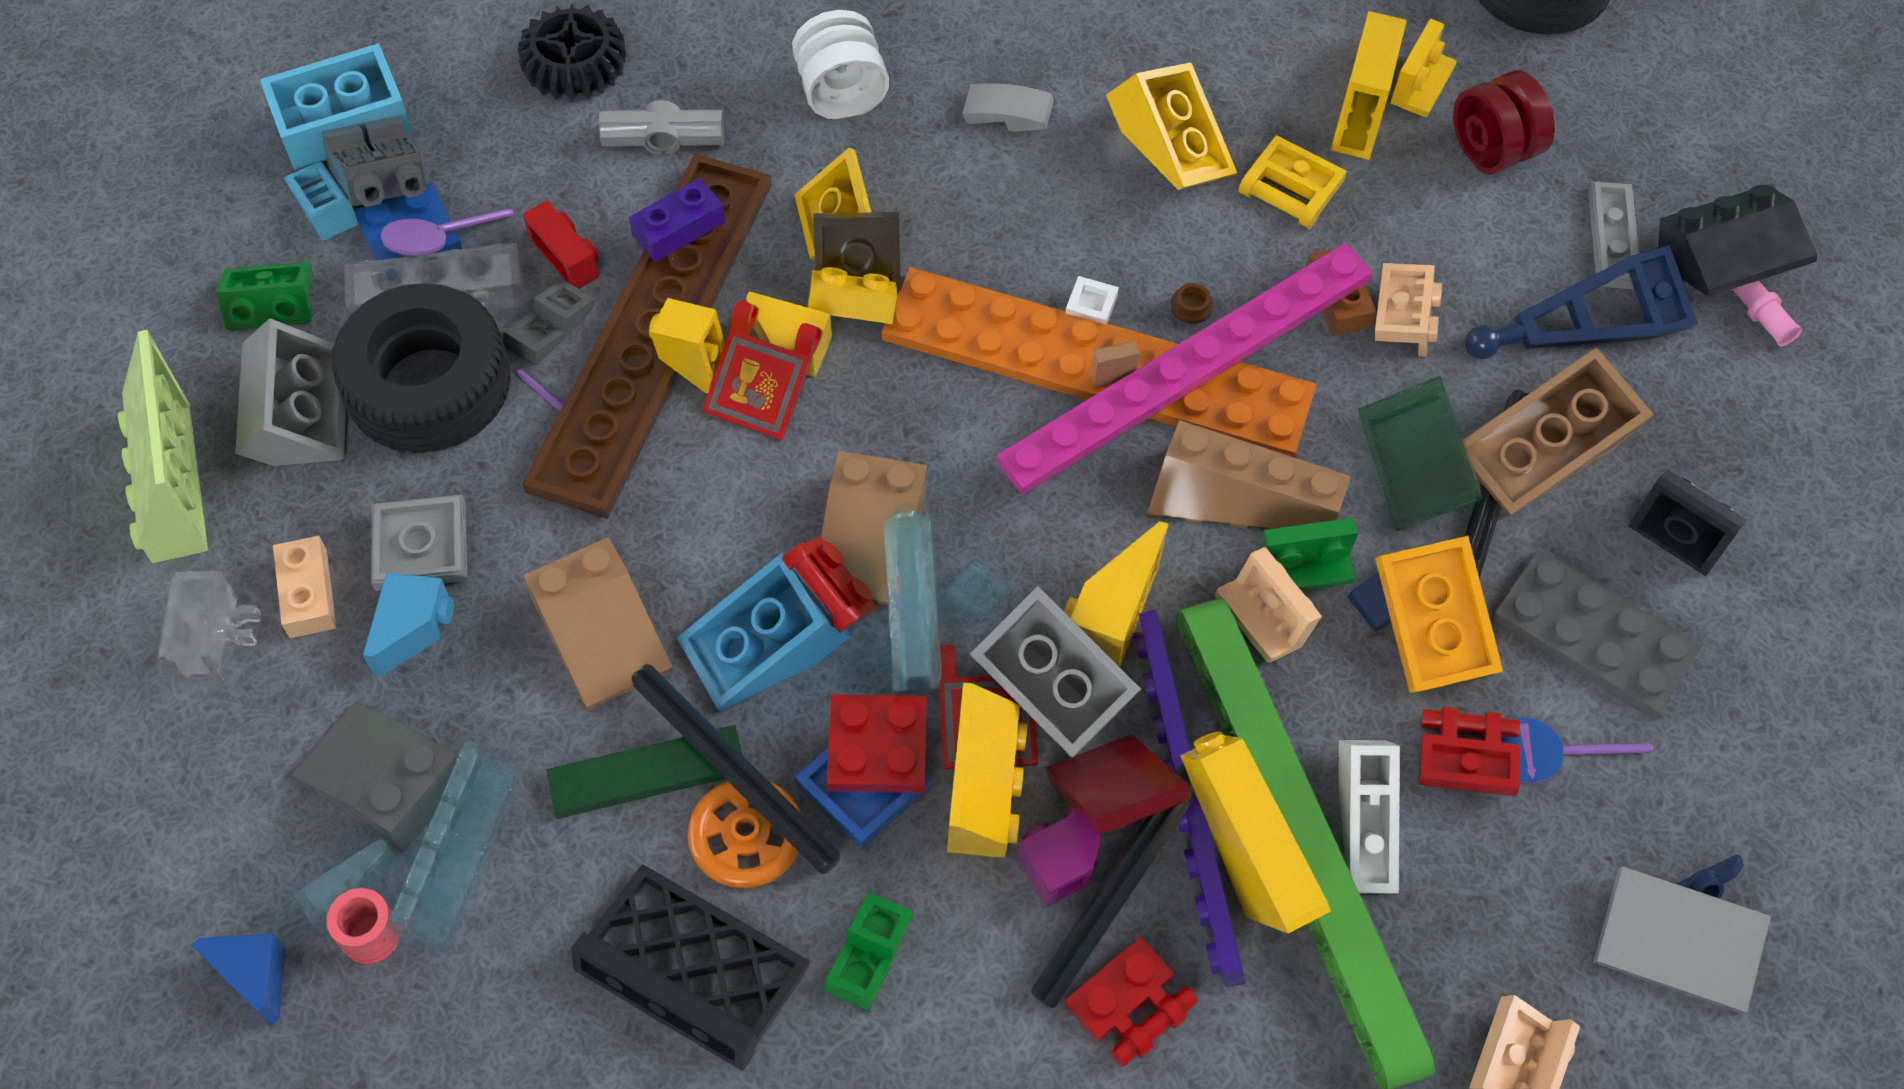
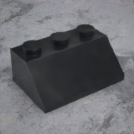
[1658,185,1817,297]

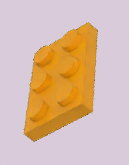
[1375,536,1503,693]

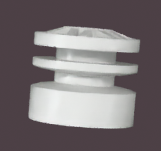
[792,10,889,119]

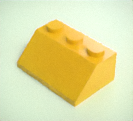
[947,683,1028,858]

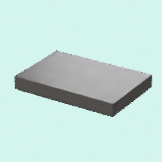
[1593,866,1771,1014]

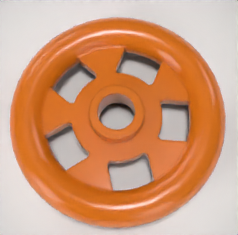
[687,781,801,888]

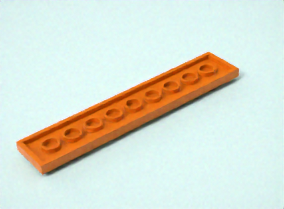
[882,267,1317,458]

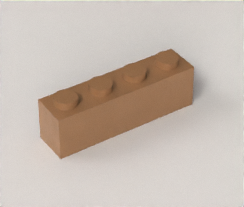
[1146,420,1351,529]

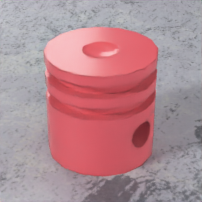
[326,887,401,965]

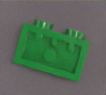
[215,262,314,330]
[1258,518,1358,591]

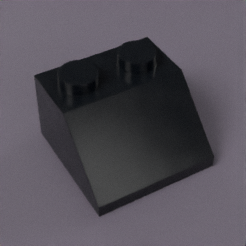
[1628,470,1747,576]

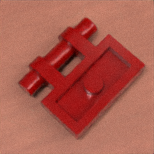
[1418,706,1520,796]
[1065,936,1198,1067]

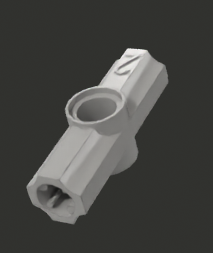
[599,100,725,154]

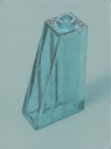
[883,511,942,692]

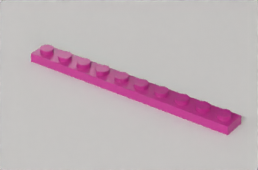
[997,243,1373,496]

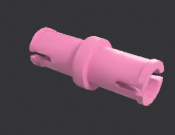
[1731,281,1802,346]

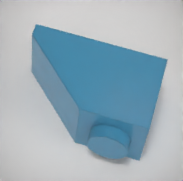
[363,572,454,676]

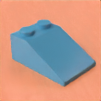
[677,552,851,711]

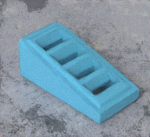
[284,161,359,241]

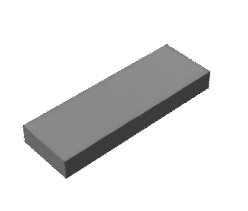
[1588,181,1639,289]

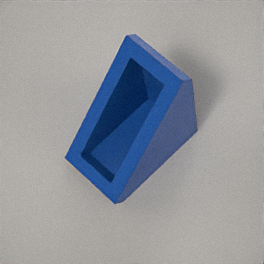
[191,934,286,1026]

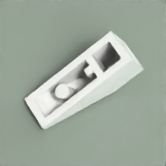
[1338,740,1400,893]

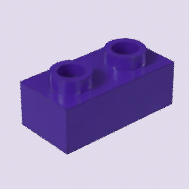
[629,178,725,263]

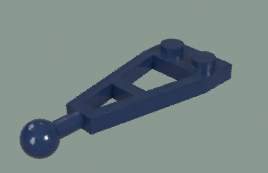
[1465,245,1698,359]

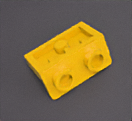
[1390,18,1457,117]

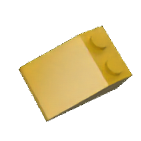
[1106,62,1237,190]
[1064,521,1168,667]

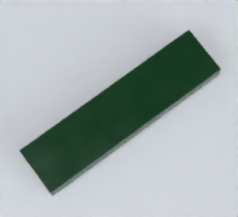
[546,725,743,819]

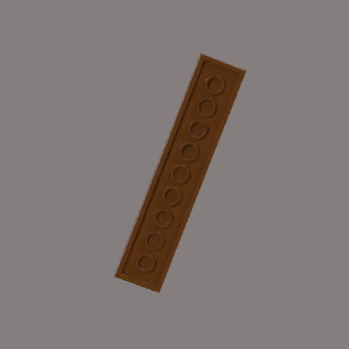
[522,154,772,519]

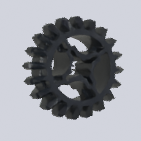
[518,3,627,102]

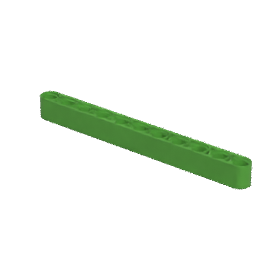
[1176,597,1435,1089]

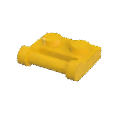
[1238,135,1347,230]

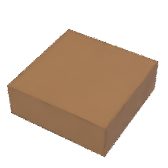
[1090,341,1140,387]

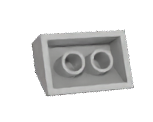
[235,318,346,466]
[970,586,1141,758]

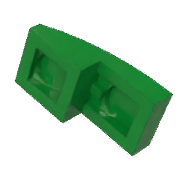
[824,892,914,1012]

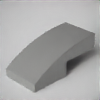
[962,83,1054,132]

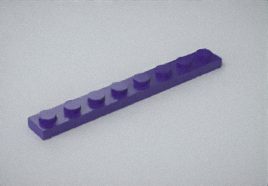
[1133,609,1246,987]

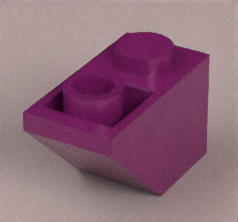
[1018,807,1103,907]

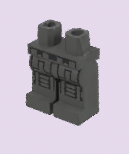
[322,116,426,207]

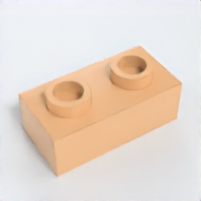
[273,536,336,638]

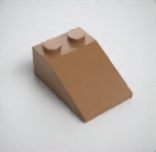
[821,451,927,607]
[523,537,673,710]

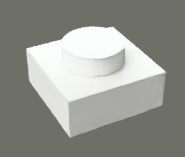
[1065,276,1119,325]

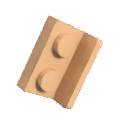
[1375,263,1442,357]

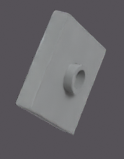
[371,494,468,591]

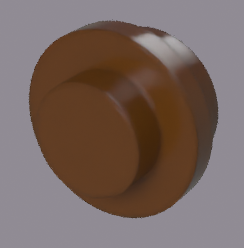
[1171,283,1213,324]

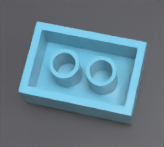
[260,43,413,170]

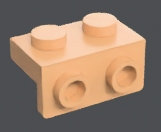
[1215,547,1322,663]
[1469,995,1580,1089]

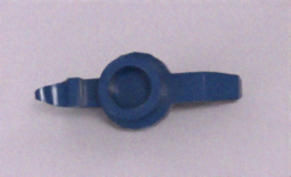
[1677,855,1744,899]

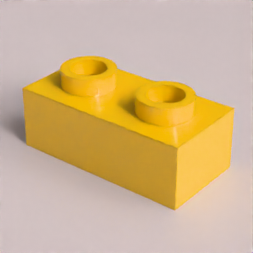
[808,267,897,324]

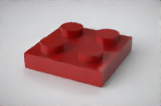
[827,694,927,793]

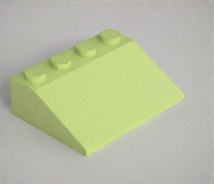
[118,330,208,563]

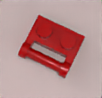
[781,536,878,633]

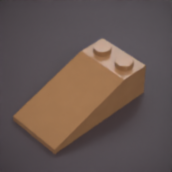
[1454,347,1654,517]

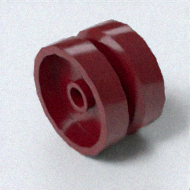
[1453,70,1555,175]

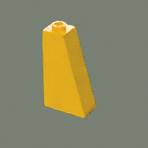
[1330,11,1407,160]
[1180,732,1331,934]

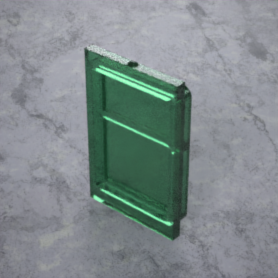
[1358,376,1483,531]

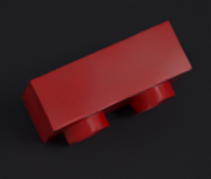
[523,200,599,289]

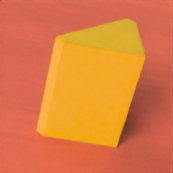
[794,147,871,260]

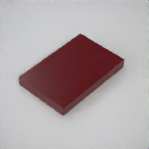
[1045,734,1191,834]

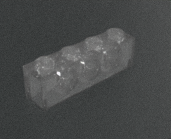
[344,243,526,316]

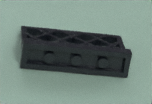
[571,864,810,1071]

